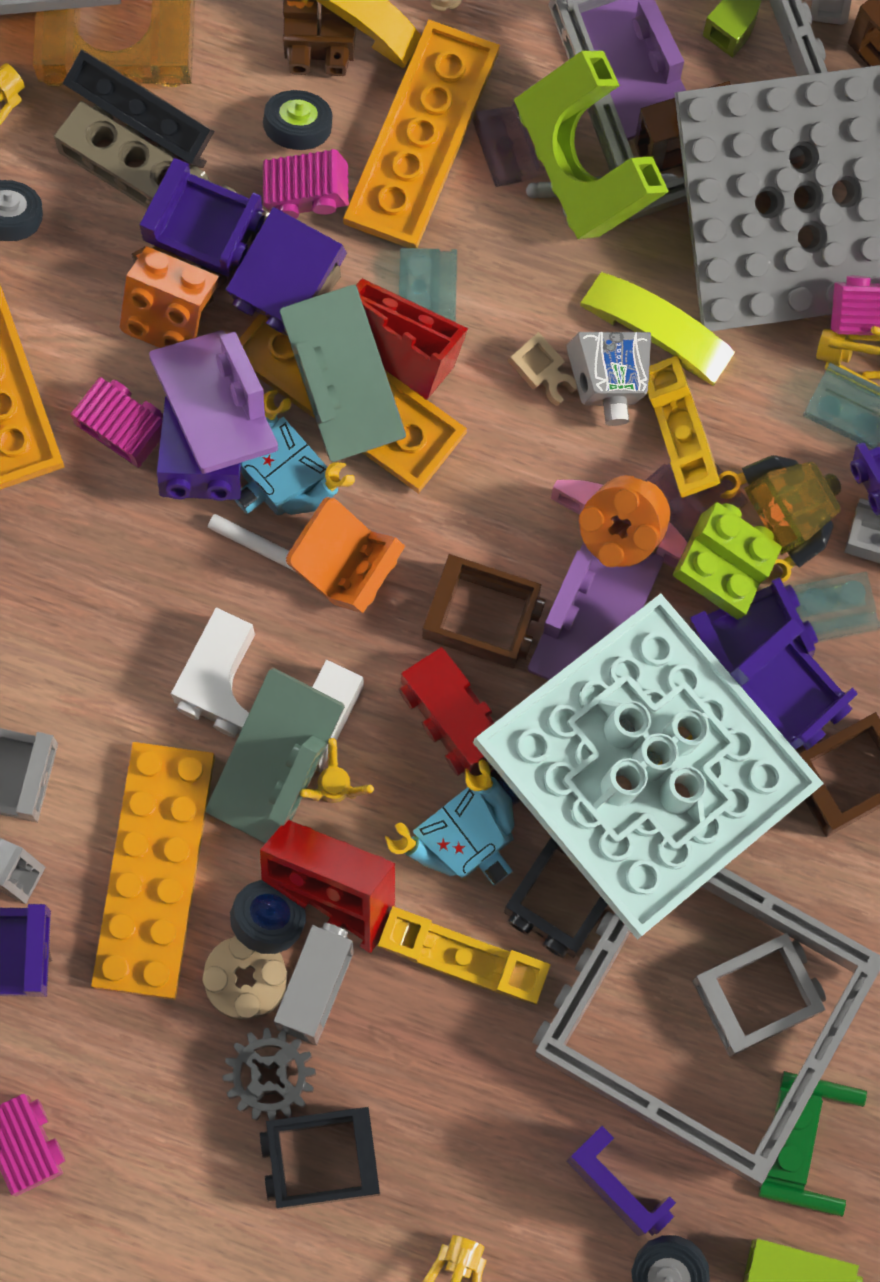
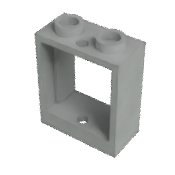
[274,923,354,1046]
[692,933,826,1057]

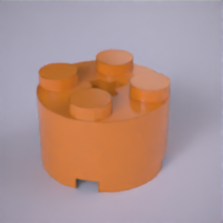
[579,475,670,567]

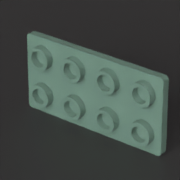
[280,285,406,462]
[206,668,345,843]

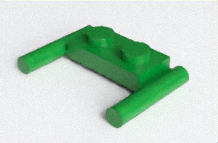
[758,1071,867,1217]

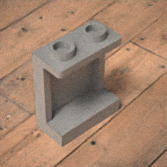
[0,728,58,823]

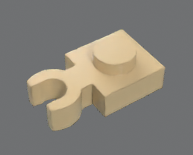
[507,332,577,406]

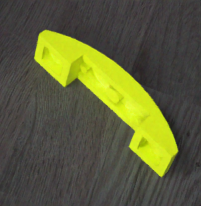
[580,272,735,386]

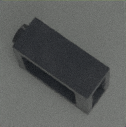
[504,837,608,958]
[260,1107,380,1210]

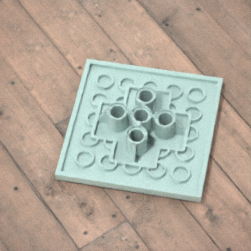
[473,594,824,940]

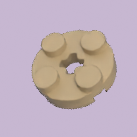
[202,936,287,1020]

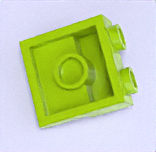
[672,502,782,620]

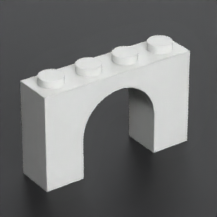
[171,608,364,773]

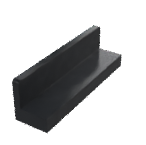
[62,49,215,168]

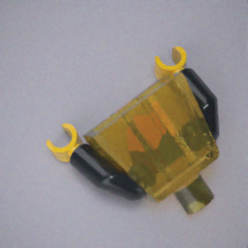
[719,455,841,583]

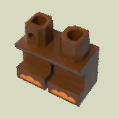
[283,0,356,76]

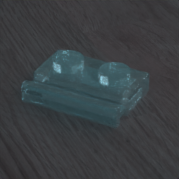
[399,248,457,322]
[803,363,880,449]
[792,571,880,643]

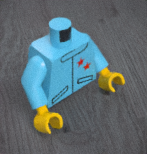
[235,389,355,515]
[385,760,515,886]

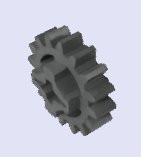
[223,1028,316,1121]

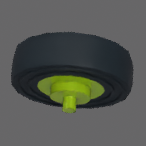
[263,90,333,150]

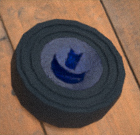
[230,880,306,954]

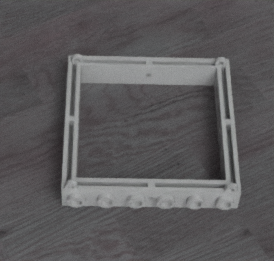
[548,0,828,222]
[532,868,880,1188]

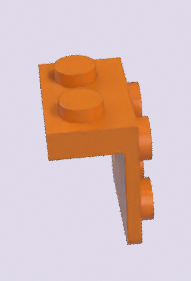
[120,246,219,348]
[286,497,405,613]

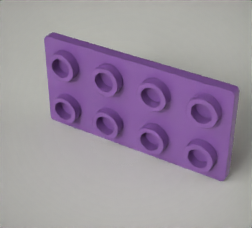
[581,0,686,141]
[149,330,278,474]
[528,542,664,680]

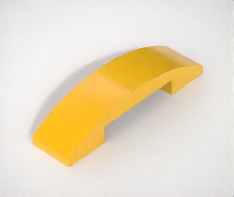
[301,0,421,68]
[647,355,721,498]
[378,906,551,1005]

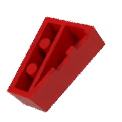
[356,278,468,400]
[399,647,494,776]
[260,820,395,953]

